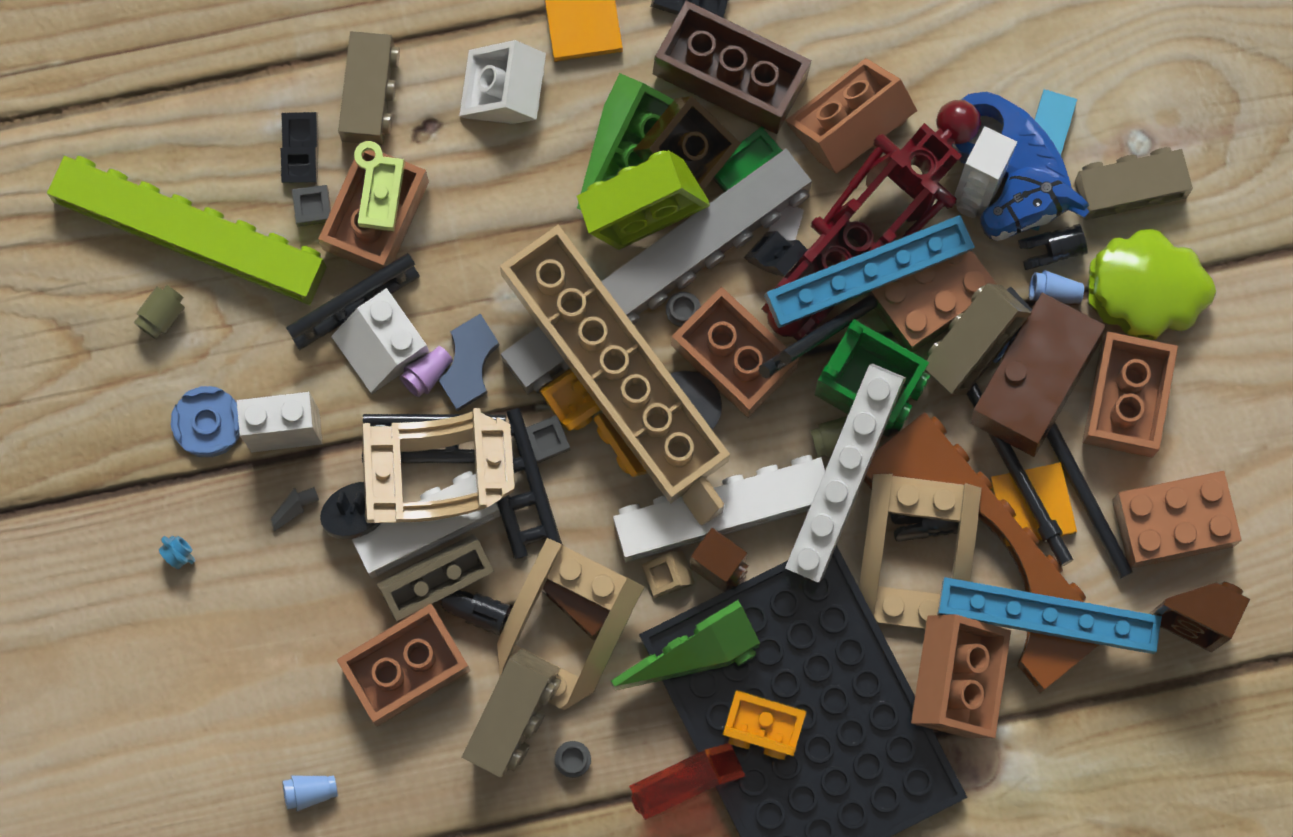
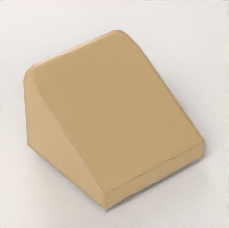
[682,477,724,525]
[642,551,694,598]

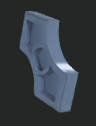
[438,313,500,411]

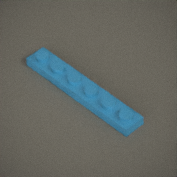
[764,215,975,328]
[937,577,1162,654]

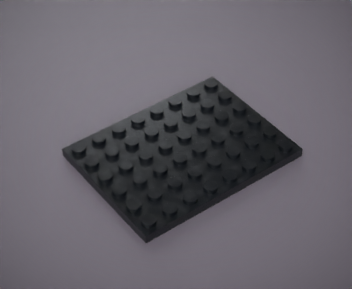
[639,545,968,837]

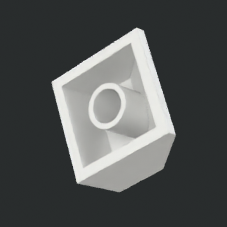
[459,40,546,124]
[331,288,429,394]

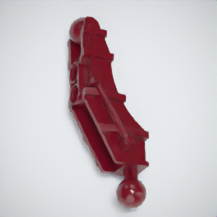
[761,100,981,341]

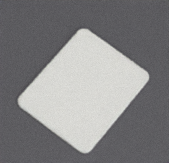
[768,205,804,240]

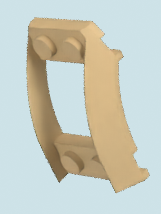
[362,408,515,523]
[859,474,982,630]
[497,538,645,710]

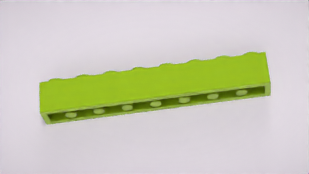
[47,156,327,305]

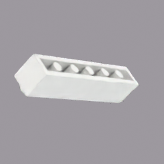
[785,364,906,583]
[613,455,825,563]

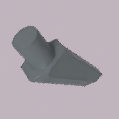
[271,487,319,531]

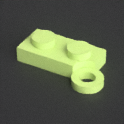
[354,141,405,231]

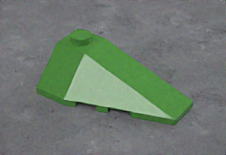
[577,73,674,210]
[611,600,760,691]

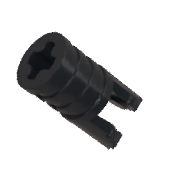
[1018,224,1088,270]
[890,514,959,542]
[441,590,511,635]

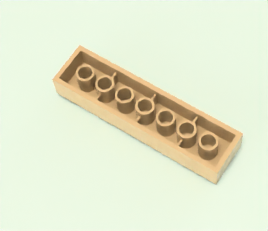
[500,224,730,504]

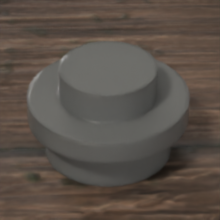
[666,292,701,327]
[555,741,591,778]

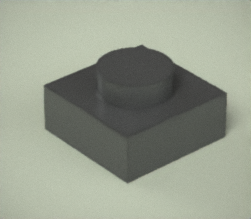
[292,185,331,227]
[526,415,571,463]

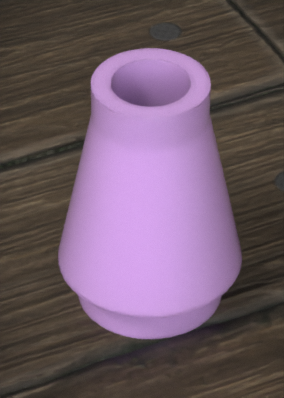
[400,346,453,397]

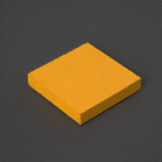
[545,0,623,62]
[990,462,1077,546]

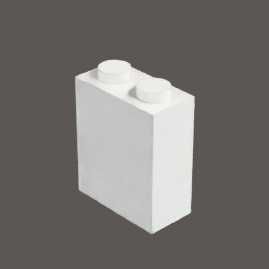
[237,392,322,452]

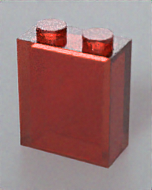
[629,743,745,820]

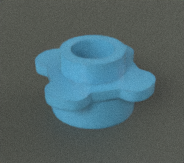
[159,536,195,569]

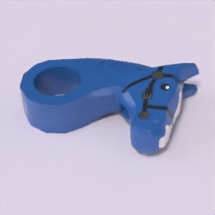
[952,91,1089,241]

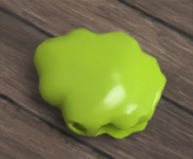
[1087,229,1216,340]

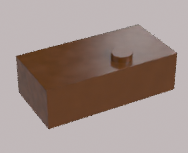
[652,0,812,134]
[971,292,1106,457]

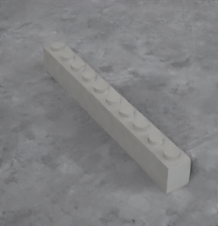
[501,149,812,395]

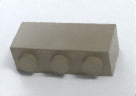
[338,31,400,145]
[1075,147,1193,220]
[926,283,1031,395]
[376,534,494,621]

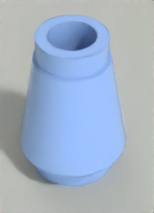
[1029,270,1084,304]
[282,775,338,812]

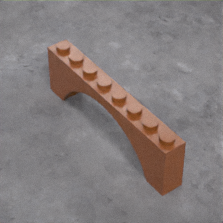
[863,412,1099,693]

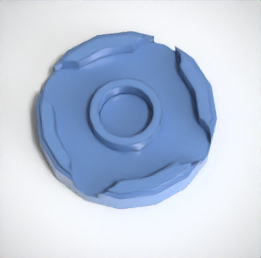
[171,386,240,457]

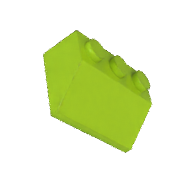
[577,150,710,250]

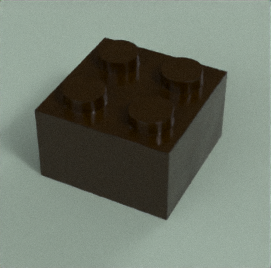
[633,96,741,190]

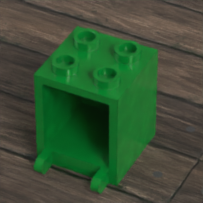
[814,319,931,437]

